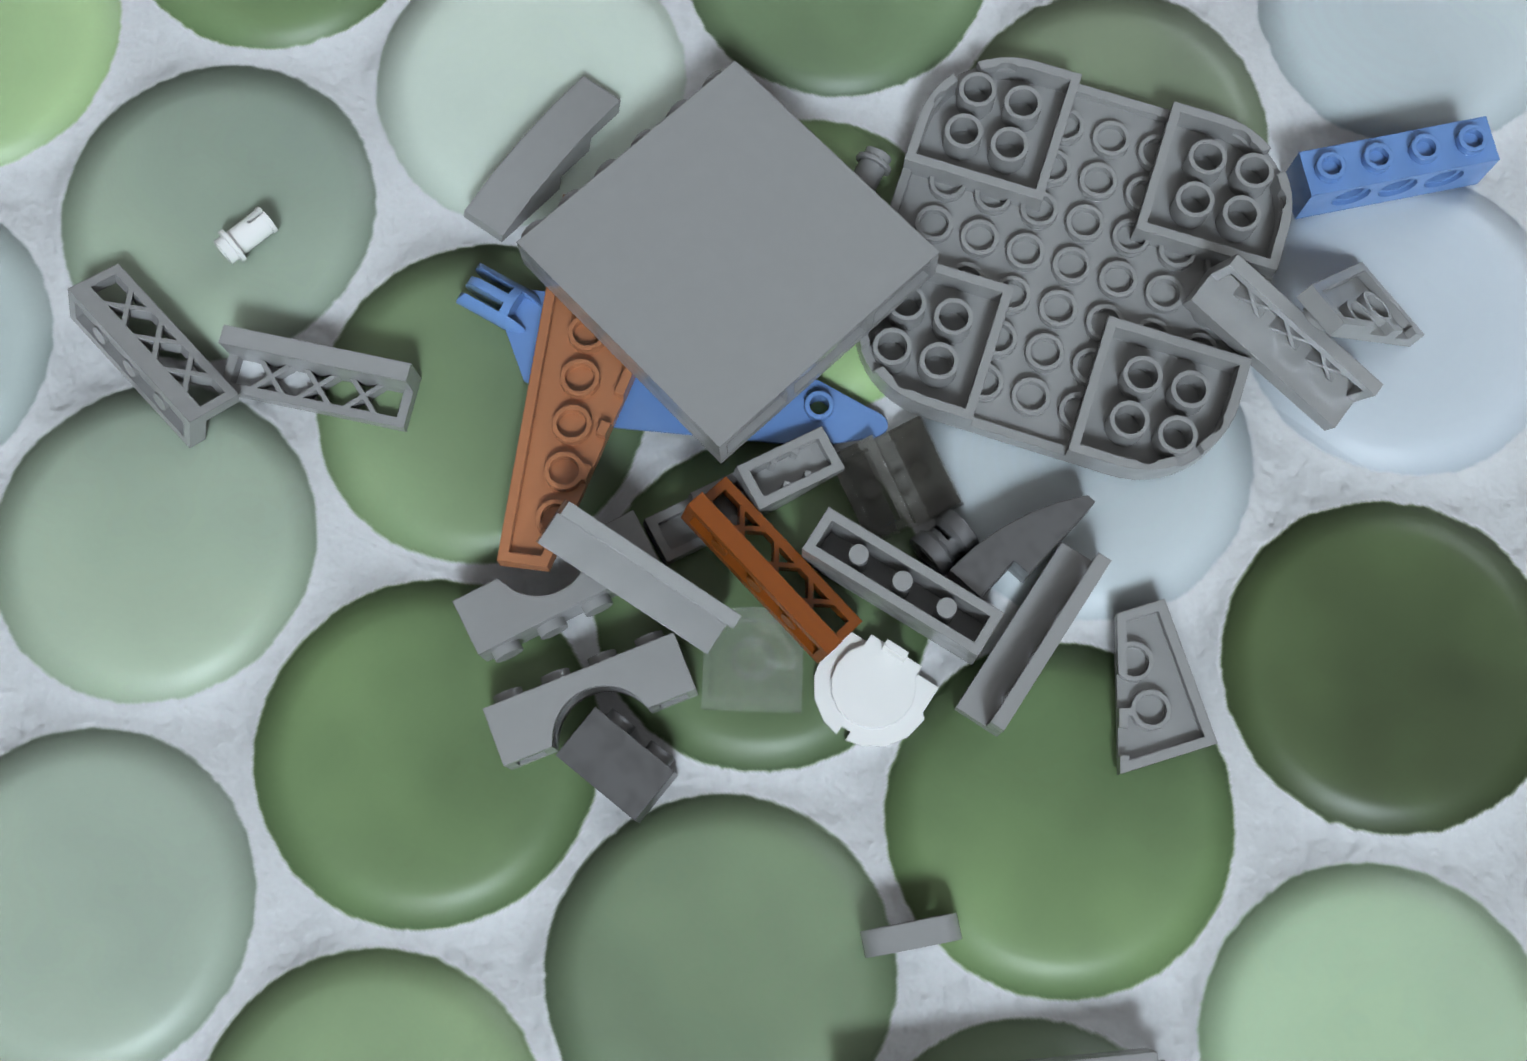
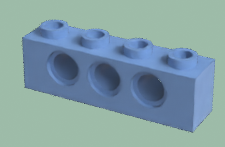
[1286,116,1500,219]

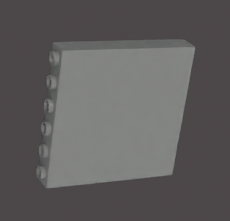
[516,61,940,463]

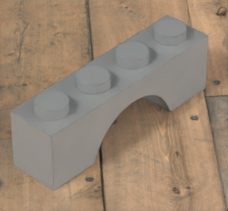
[452,510,659,663]
[483,630,699,770]

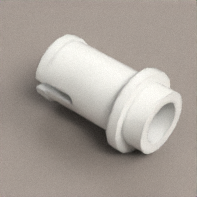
[213,206,278,264]

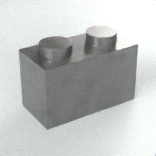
[556,707,678,823]

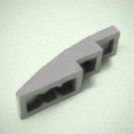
[464,76,621,242]
[643,426,845,566]

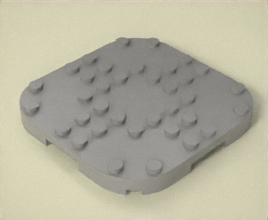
[856,57,1293,480]

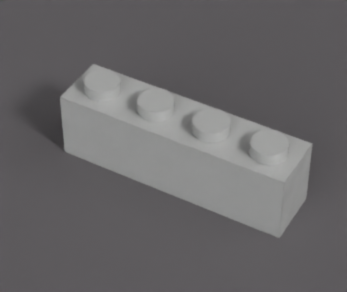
[802,507,1004,665]

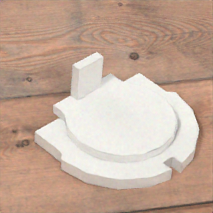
[814,632,939,747]

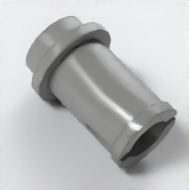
[854,146,892,191]

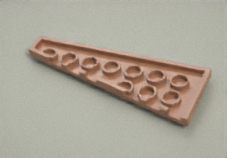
[497,194,636,572]

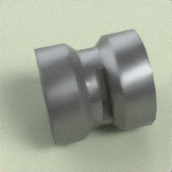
[909,508,979,576]

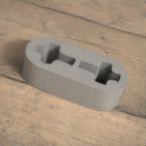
[860,912,962,958]

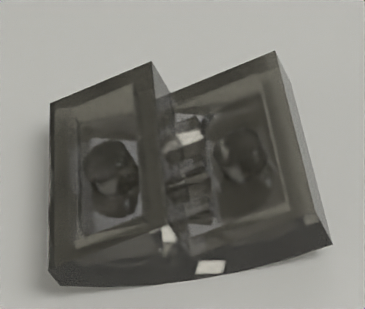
[837,416,964,540]

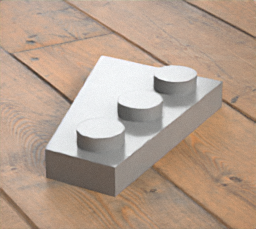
[1296,262,1424,347]
[1113,599,1217,775]

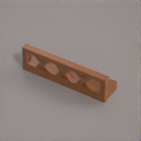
[681,476,862,664]

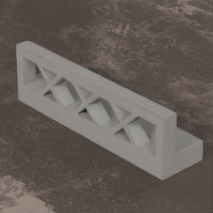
[1182,254,1384,431]
[68,264,239,448]
[218,325,422,432]
[536,499,742,654]
[954,542,1112,737]

